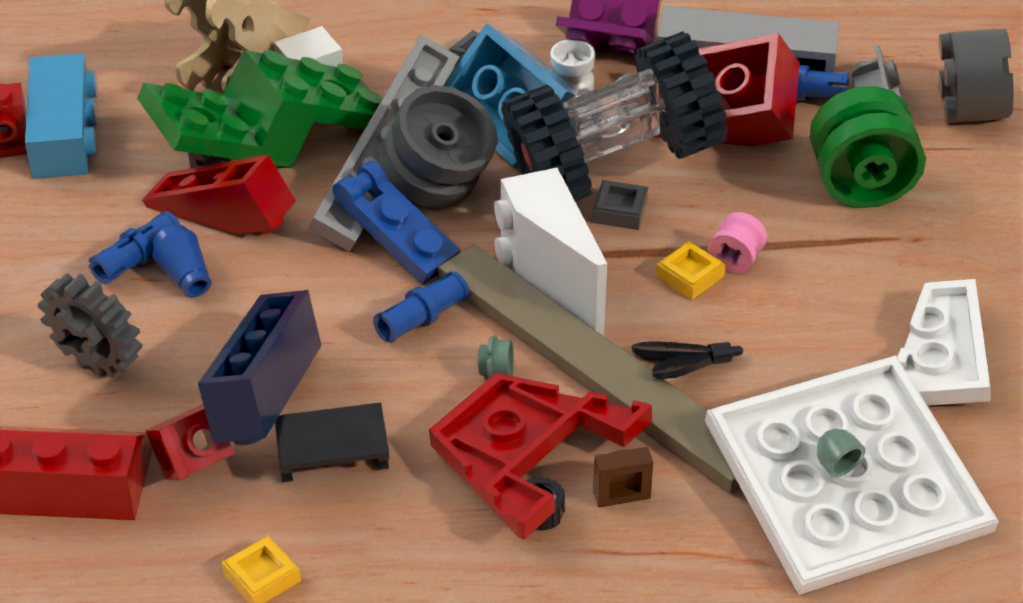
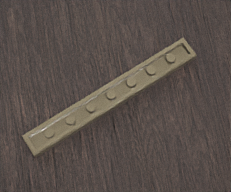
[438,244,739,493]

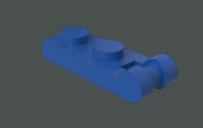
[332,161,461,285]

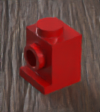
[0,82,27,158]
[145,404,235,481]

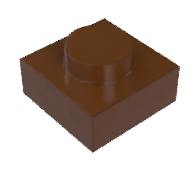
[593,447,653,508]

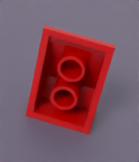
[645,33,800,146]

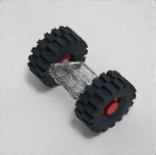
[501,31,728,201]

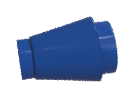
[152,225,212,298]

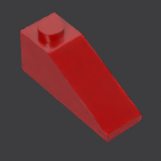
[142,155,296,235]

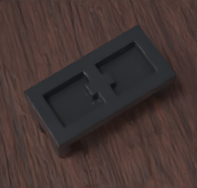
[275,402,389,482]

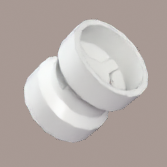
[550,39,595,98]

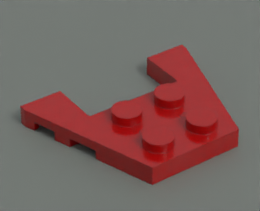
[429,373,652,540]

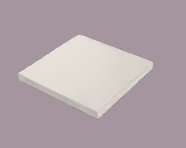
[705,355,999,595]

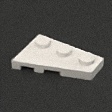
[897,279,991,406]

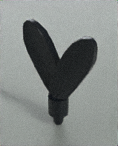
[632,341,743,379]

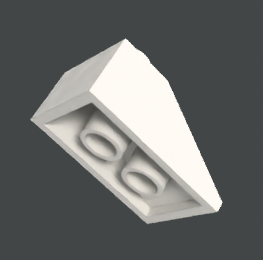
[494,168,607,336]

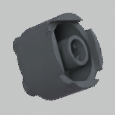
[939,28,1014,123]

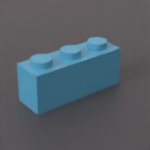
[25,53,98,179]

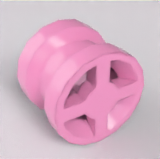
[707,212,767,274]

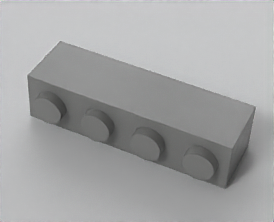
[657,5,839,86]

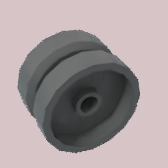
[378,85,498,208]

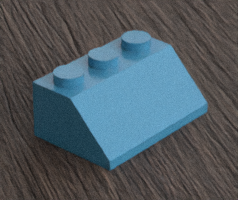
[443,23,598,169]

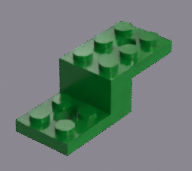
[137,50,382,168]

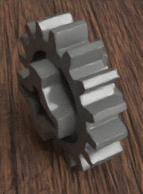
[38,273,142,377]

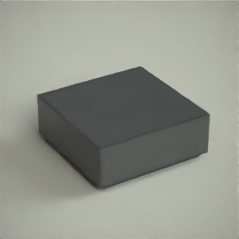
[592,180,648,230]

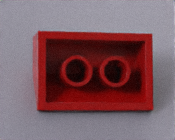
[0,426,152,520]

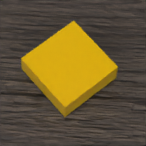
[656,241,726,300]
[221,535,301,603]

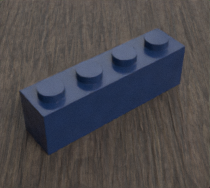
[198,290,322,445]

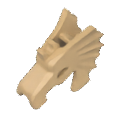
[164,0,311,93]

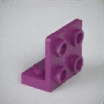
[556,0,661,56]

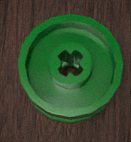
[809,86,926,208]

